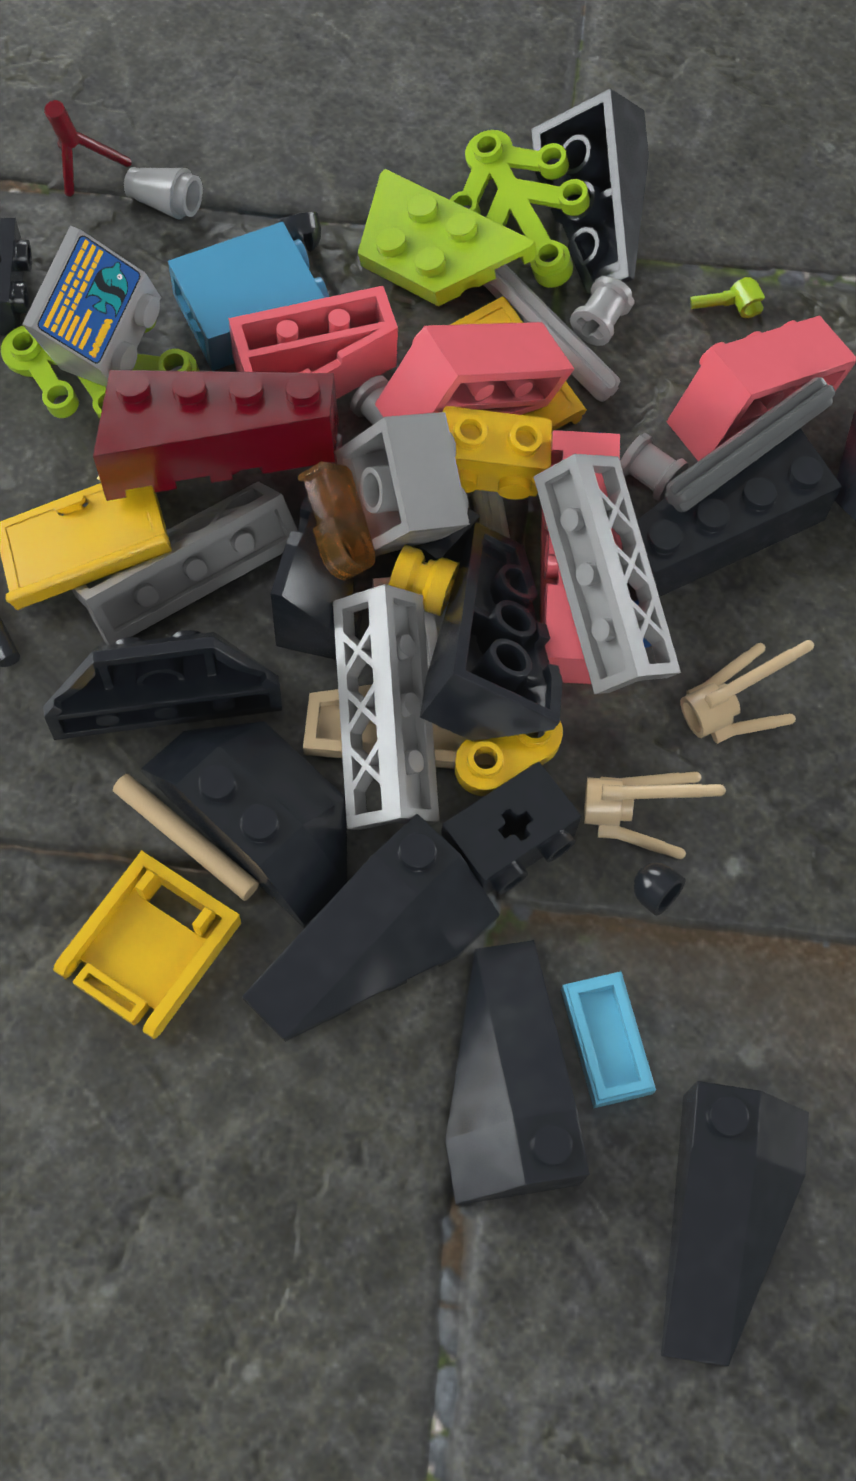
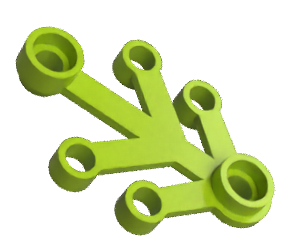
[450,130,590,288]
[1,319,200,419]

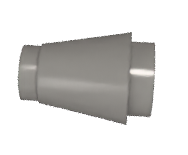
[124,167,203,219]

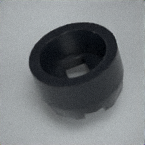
[279,212,321,252]
[634,863,686,916]

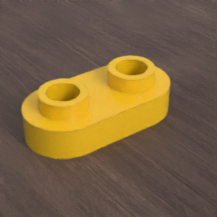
[454,721,563,796]

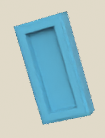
[561,972,656,1108]

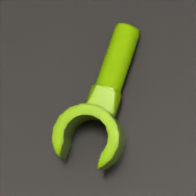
[690,277,765,318]

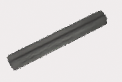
[665,377,835,512]

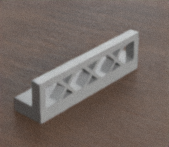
[534,454,681,694]
[72,481,298,645]
[333,584,440,830]

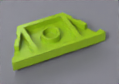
[358,169,537,306]

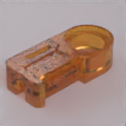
[298,462,375,580]

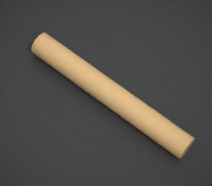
[113,774,259,901]

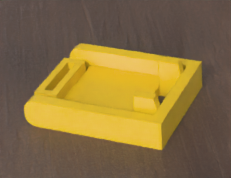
[53,850,241,1039]

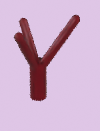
[44,100,132,197]

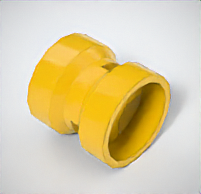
[389,544,459,617]

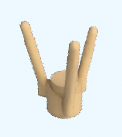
[680,640,814,744]
[584,772,726,859]

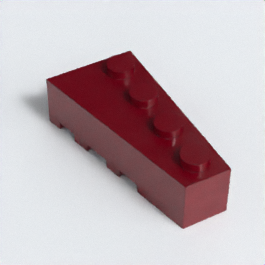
[93,370,339,501]

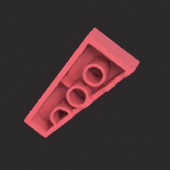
[540,430,622,684]

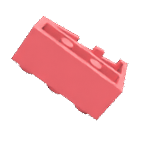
[228,286,398,399]
[666,315,856,461]
[375,322,574,418]

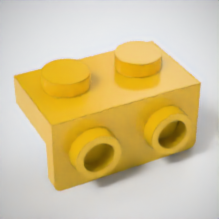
[442,406,552,500]

